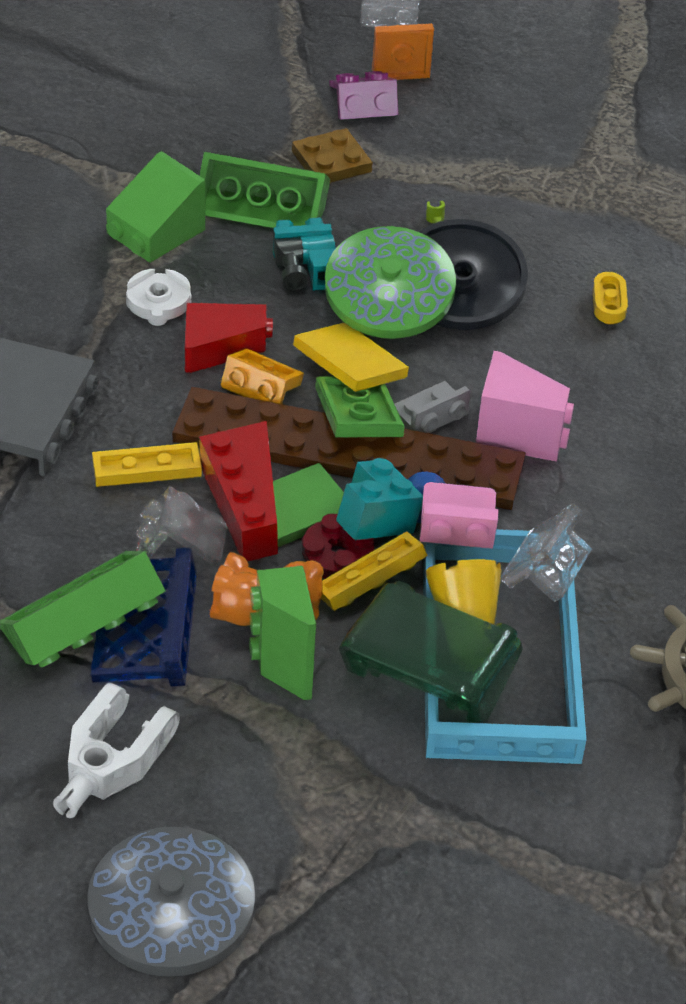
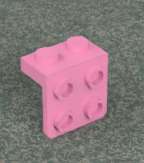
[420,482,498,549]

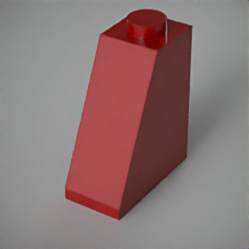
[185,303,273,373]

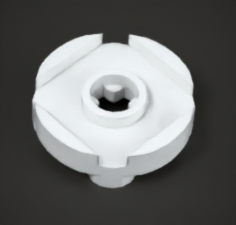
[126,269,191,326]

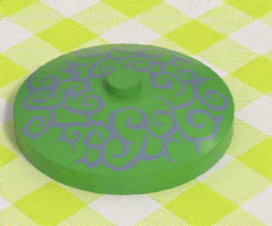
[325,226,456,339]

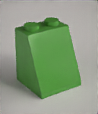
[106,151,205,263]

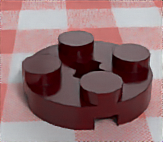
[302,514,374,579]

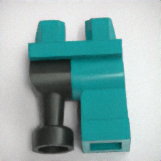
[273,217,336,291]

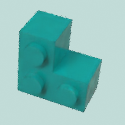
[336,458,423,540]

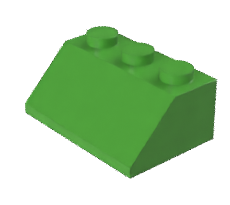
[249,566,316,700]

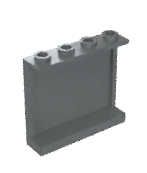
[0,338,99,476]

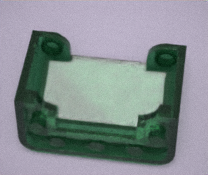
[339,581,523,723]

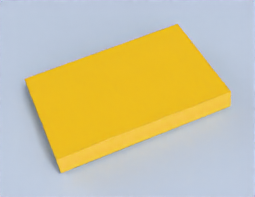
[293,323,409,392]

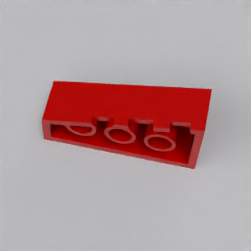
[199,421,278,562]

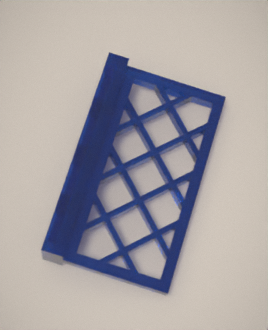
[90,548,197,687]

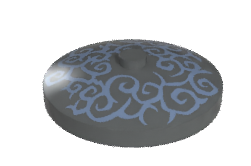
[88,827,255,977]

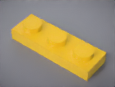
[92,442,202,487]
[321,531,428,611]

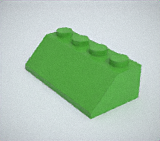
[200,152,330,229]
[0,551,166,668]

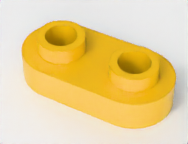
[593,272,628,324]

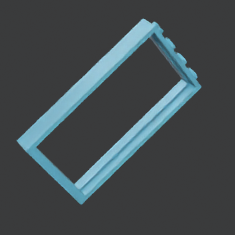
[423,529,586,764]

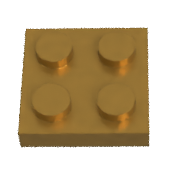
[292,128,373,183]

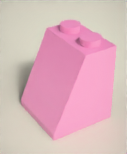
[476,351,574,462]

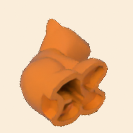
[210,552,324,626]

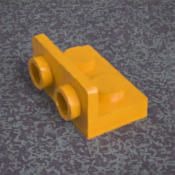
[220,349,304,404]

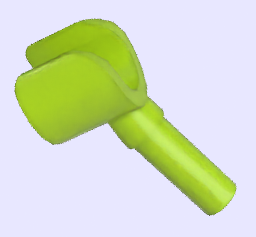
[426,201,445,224]

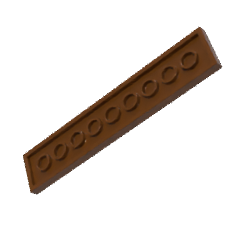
[172,387,526,510]

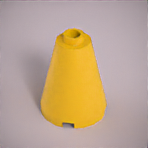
[426,559,501,666]

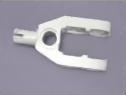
[53,683,180,818]

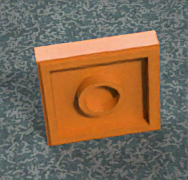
[372,23,434,80]

